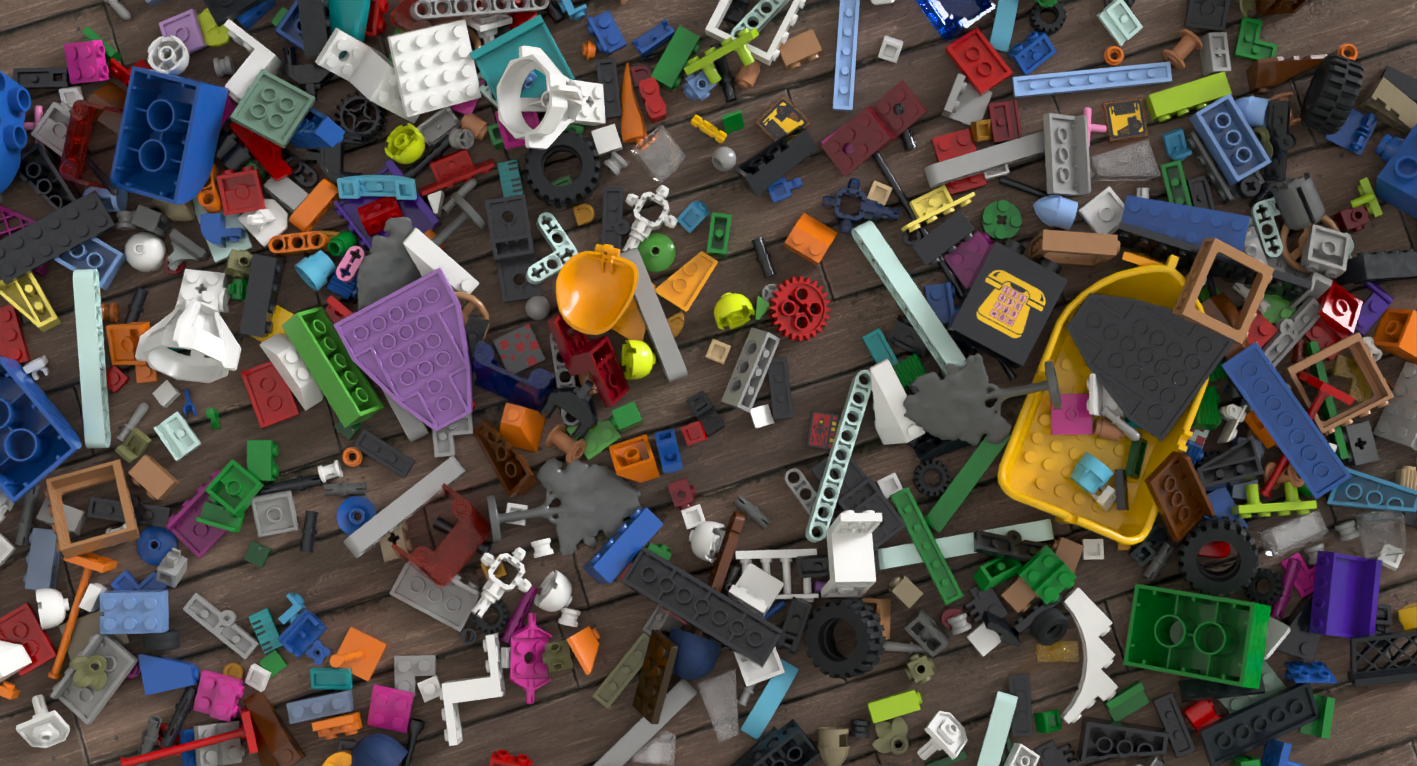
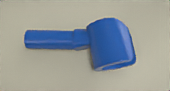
[183,389,197,418]

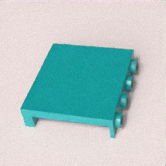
[470,15,576,103]

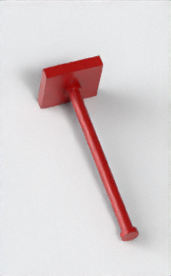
[1259,371,1355,498]
[120,708,258,766]

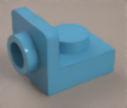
[677,200,711,233]

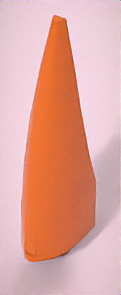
[621,63,648,150]

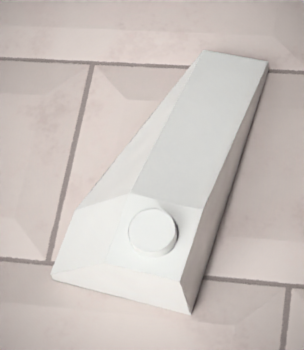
[402,227,479,302]
[870,359,925,445]

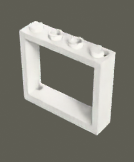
[705,0,806,66]

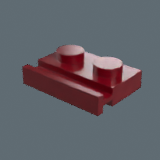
[987,100,1022,144]

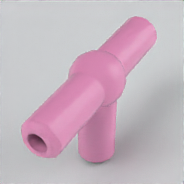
[24,106,43,144]
[1083,107,1107,147]

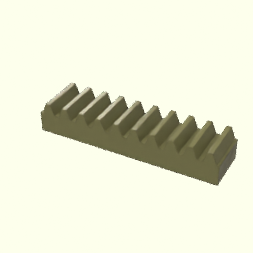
[592,632,650,709]

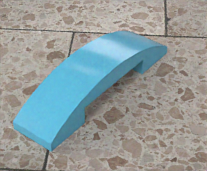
[989,0,1019,53]
[337,175,417,200]
[740,659,799,739]

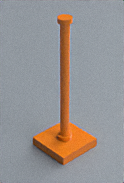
[48,552,118,679]
[329,626,388,681]

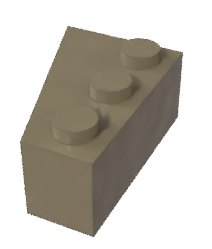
[1357,77,1417,136]

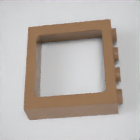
[1028,229,1120,268]
[1172,238,1274,344]
[1281,332,1394,436]
[44,459,140,559]

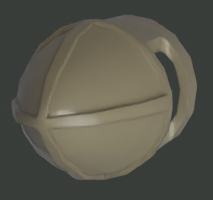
[152,198,195,222]
[817,727,850,766]

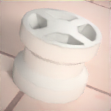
[531,538,554,558]
[558,607,581,627]

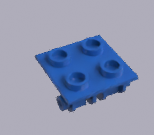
[1325,109,1378,156]
[1284,660,1337,683]

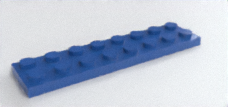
[1220,341,1352,499]

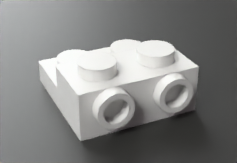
[734,647,785,687]

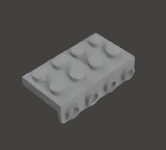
[1043,113,1091,197]
[1373,362,1417,451]
[389,553,482,632]
[50,633,139,725]

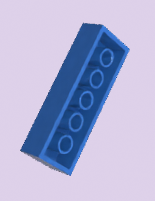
[1121,195,1250,252]

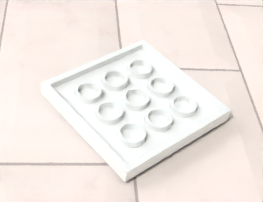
[387,18,482,117]

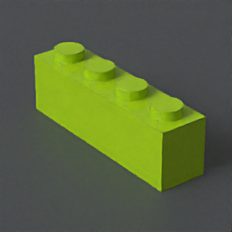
[1144,72,1232,122]

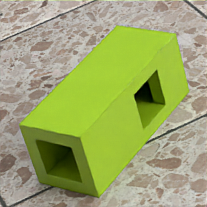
[866,688,922,723]

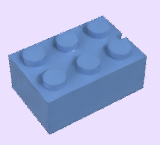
[99,589,169,634]

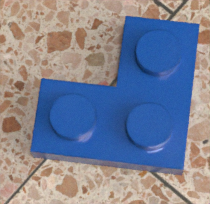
[110,570,169,590]

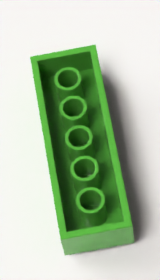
[282,306,384,428]

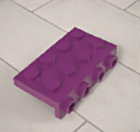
[943,231,992,288]
[165,469,255,559]

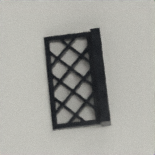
[1348,629,1417,687]

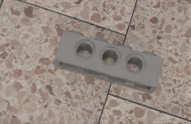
[721,327,780,413]

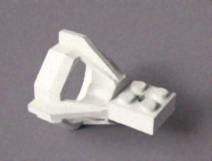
[496,46,606,149]
[135,269,241,383]

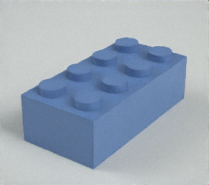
[1189,93,1271,186]
[52,212,126,291]

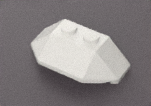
[260,334,324,411]
[0,640,32,683]

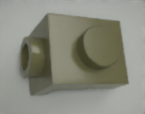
[115,427,152,463]

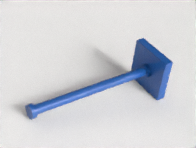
[1260,739,1306,766]

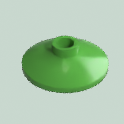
[637,233,676,272]

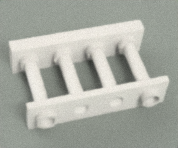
[735,549,819,602]

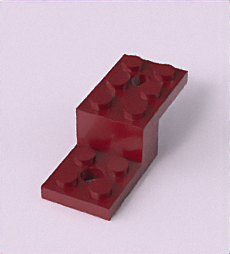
[821,81,928,177]
[547,311,630,408]

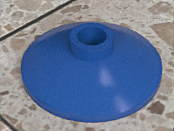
[337,496,377,535]
[137,526,178,565]

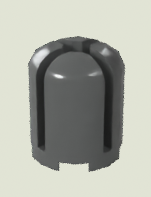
[1270,172,1325,230]

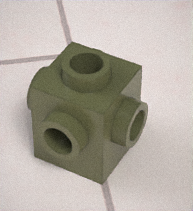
[224,249,253,280]
[542,640,574,672]
[904,653,935,684]

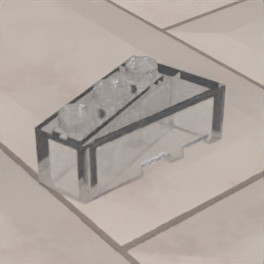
[1090,139,1161,181]
[1257,510,1328,558]
[697,668,739,742]

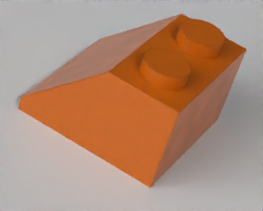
[783,213,838,267]

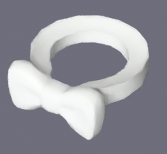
[219,288,231,313]

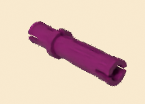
[1270,557,1302,618]
[501,586,539,644]

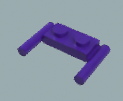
[1348,282,1394,337]

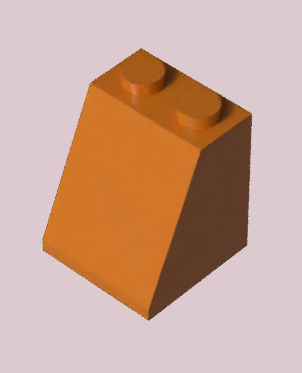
[1373,308,1417,364]

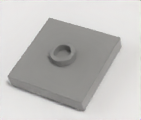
[251,490,299,538]

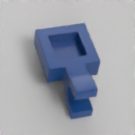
[768,177,803,204]

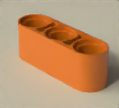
[197,162,223,213]
[289,178,339,232]
[268,231,330,256]

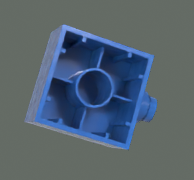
[1375,123,1417,219]

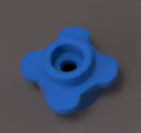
[306,640,330,665]

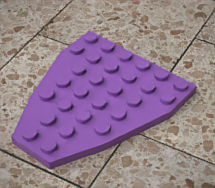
[333,268,473,431]

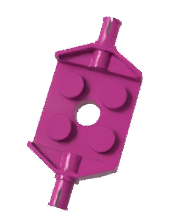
[510,613,552,704]

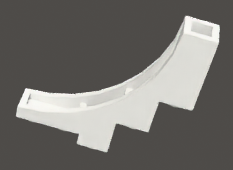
[1060,587,1118,724]

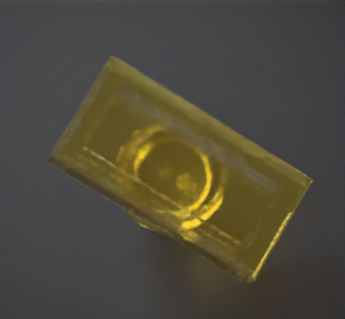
[1036,641,1079,662]

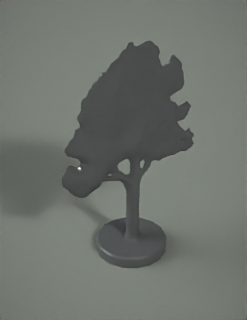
[356,191,488,311]
[903,353,1062,446]
[486,458,641,556]

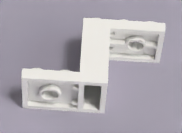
[224,19,284,104]
[315,28,420,123]
[821,510,882,598]
[439,633,506,746]

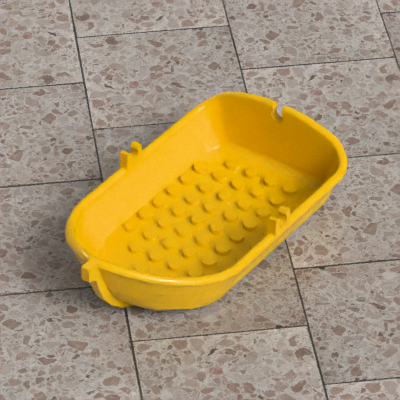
[997,255,1210,545]

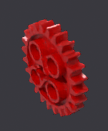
[767,276,831,341]

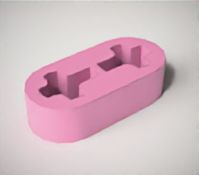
[336,246,366,282]

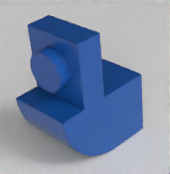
[200,213,246,248]
[654,429,683,473]

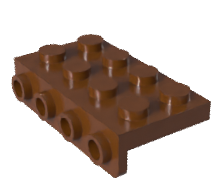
[1144,451,1215,542]

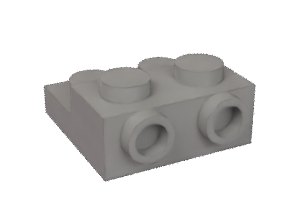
[31,102,91,158]
[1300,224,1351,278]
[194,721,245,766]

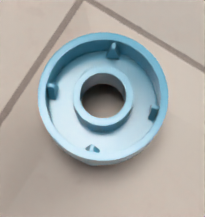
[294,250,337,292]
[1070,452,1113,494]

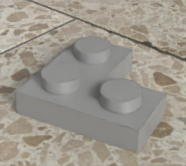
[432,414,474,458]
[394,655,436,697]

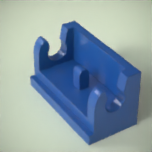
[632,19,675,59]
[277,609,327,658]

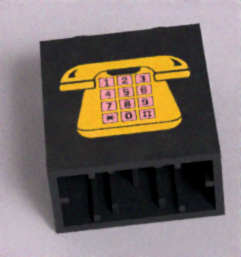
[946,238,1068,369]

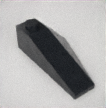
[913,432,987,462]

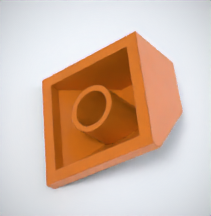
[499,403,546,453]
[608,434,660,483]
[566,626,601,675]

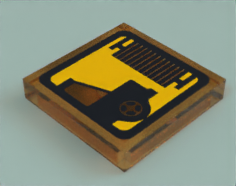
[755,95,811,142]
[1102,97,1149,143]

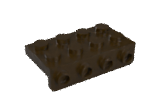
[632,629,679,724]

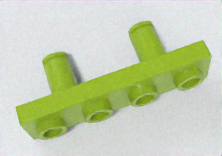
[684,27,759,85]
[1230,482,1317,518]

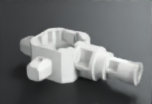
[621,185,678,252]
[471,547,532,618]

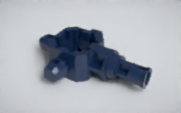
[822,178,900,234]

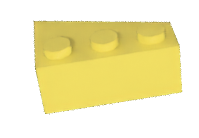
[0,272,61,333]

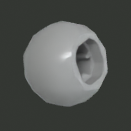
[712,147,737,171]
[525,296,550,320]

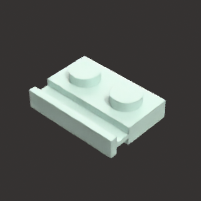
[1096,0,1143,46]
[154,411,202,461]

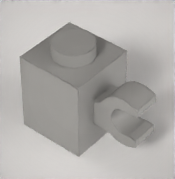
[156,548,187,588]

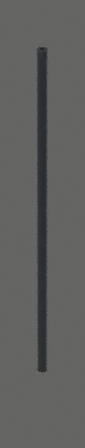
[872,151,1017,381]

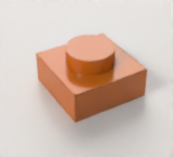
[135,364,159,384]
[0,681,21,700]

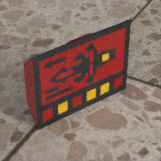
[807,411,840,450]

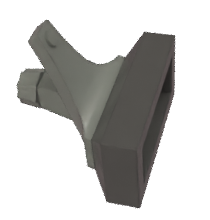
[167,229,211,271]

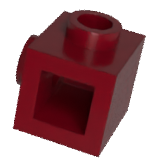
[1334,205,1370,233]
[667,478,697,510]

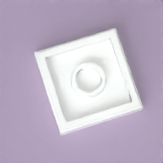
[1077,186,1125,234]

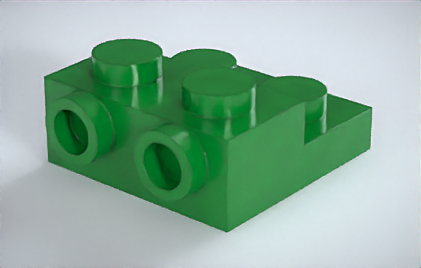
[205,459,264,518]
[1016,545,1077,605]

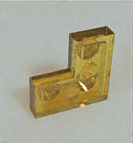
[1331,355,1371,403]

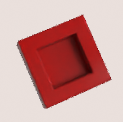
[106,365,130,393]
[680,420,707,446]

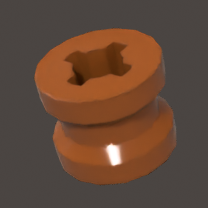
[101,302,119,323]

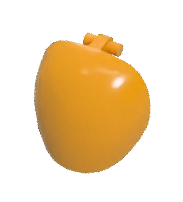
[556,244,638,335]

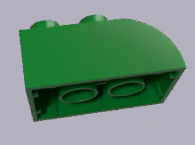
[1123,584,1271,689]

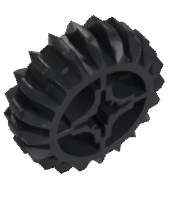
[334,91,389,144]

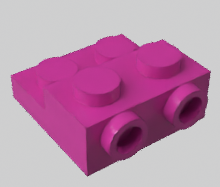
[63,40,109,84]
[193,670,245,722]

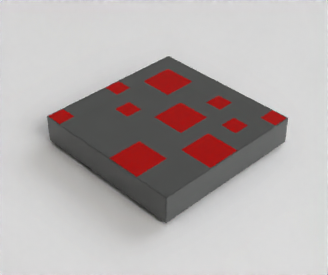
[493,324,546,377]

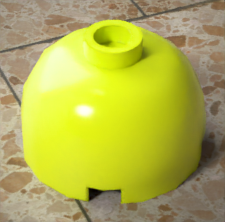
[385,123,425,164]
[714,292,755,330]
[621,340,656,380]

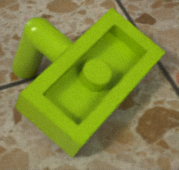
[1350,177,1383,218]

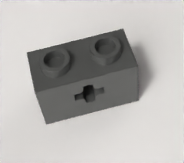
[131,205,173,238]
[1341,421,1379,466]
[904,608,949,657]

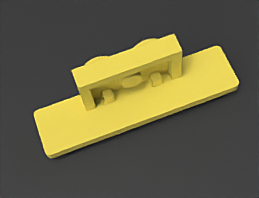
[901,185,975,233]

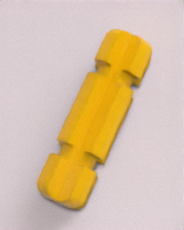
[691,115,727,143]

